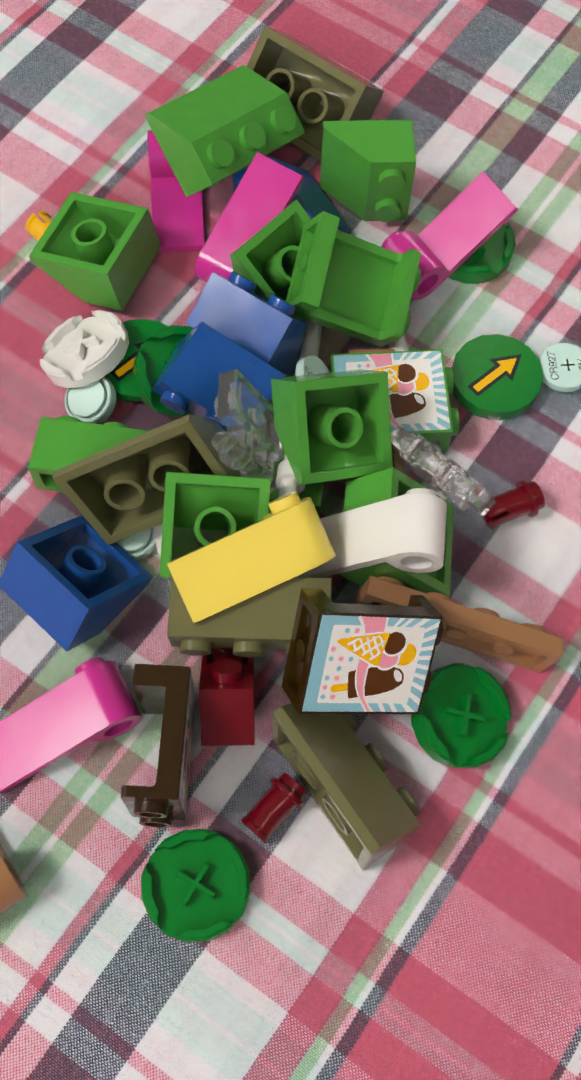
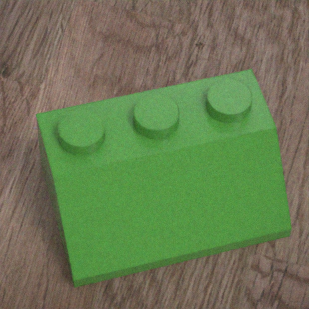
[144,65,305,198]

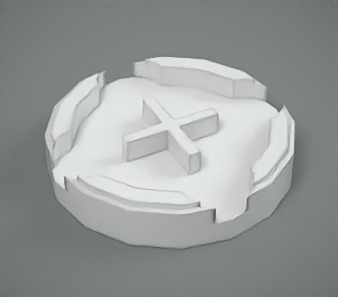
[40,310,129,388]

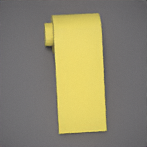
[166,491,336,623]

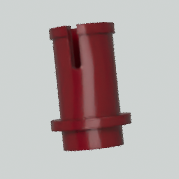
[479,480,545,530]
[240,772,308,844]

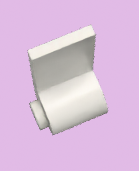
[300,488,447,578]

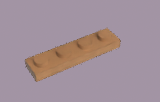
[353,576,565,673]

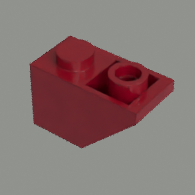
[199,648,255,746]

